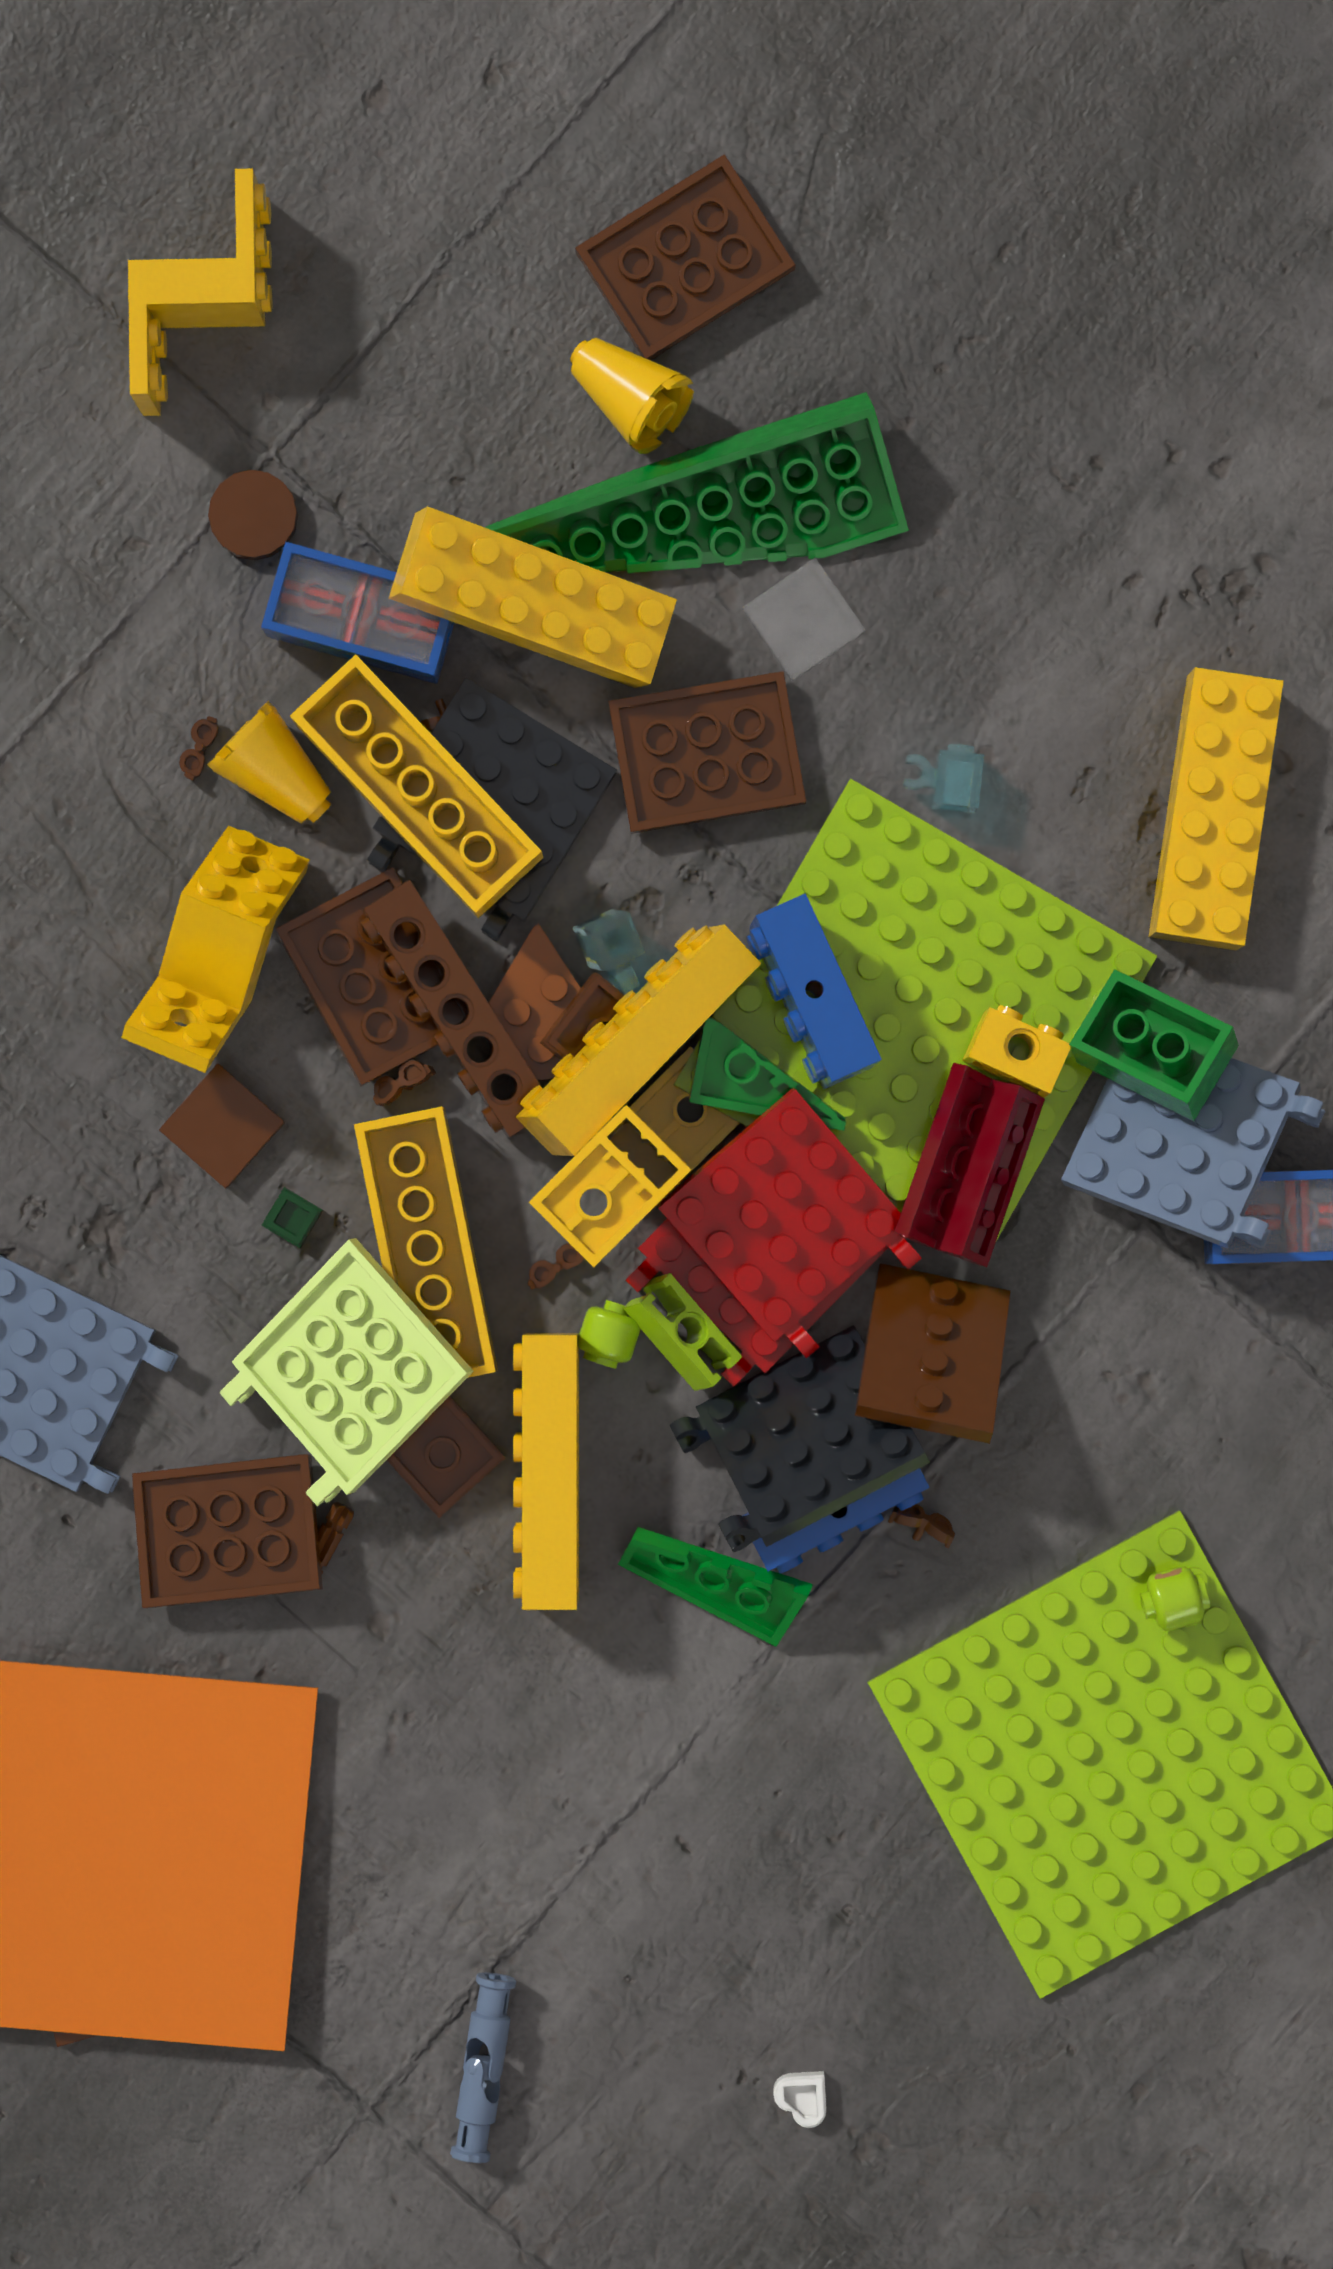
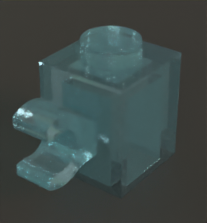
[903,744,984,813]
[573,909,646,993]

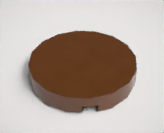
[208,470,298,561]

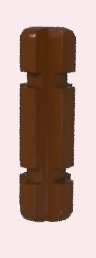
[318,1502,354,1574]

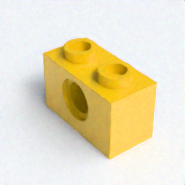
[962,1005,1071,1098]

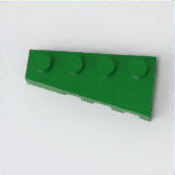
[618,1527,813,1647]

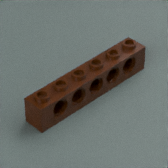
[360,880,541,1137]

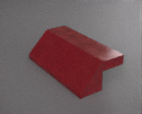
[895,1063,1045,1268]

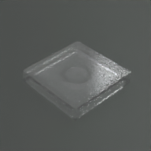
[742,557,865,682]

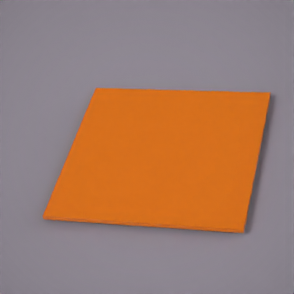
[0,1660,319,2051]

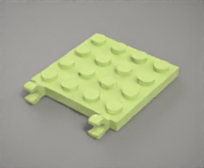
[220,1238,474,1506]

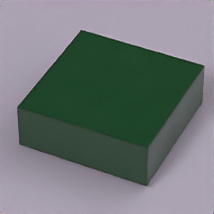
[261,1187,324,1248]

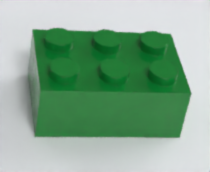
[1069,969,1239,1121]

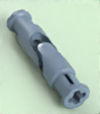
[450,1972,516,2163]

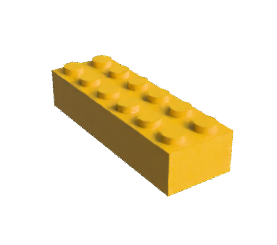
[388,506,677,688]
[290,654,543,919]
[1148,667,1284,950]
[516,924,761,1156]
[354,1106,498,1378]
[513,1333,579,1610]

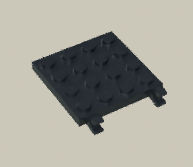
[367,678,617,941]
[669,1325,930,1552]

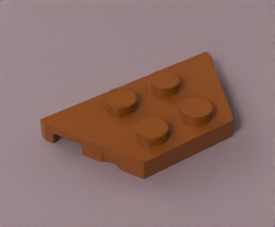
[489,923,581,1081]

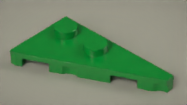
[689,1016,846,1131]

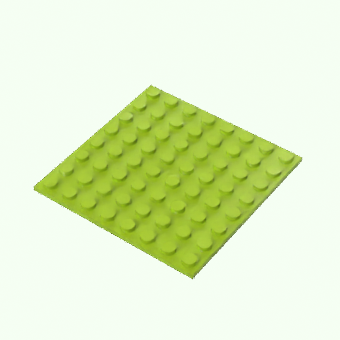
[674,778,1157,1241]
[867,1510,1333,1999]

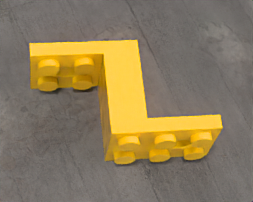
[128,168,273,416]
[121,825,310,1073]
[529,1046,740,1267]

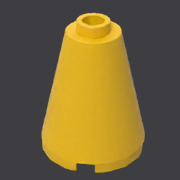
[570,338,694,454]
[207,701,331,824]

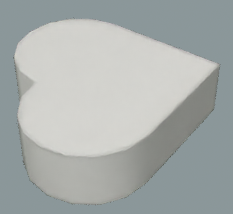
[773,2071,826,2128]

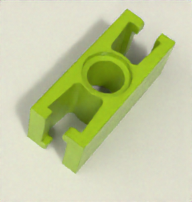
[623,1273,742,1391]

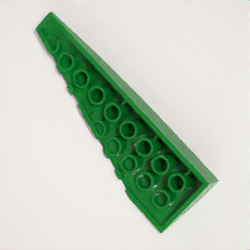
[485,392,909,573]

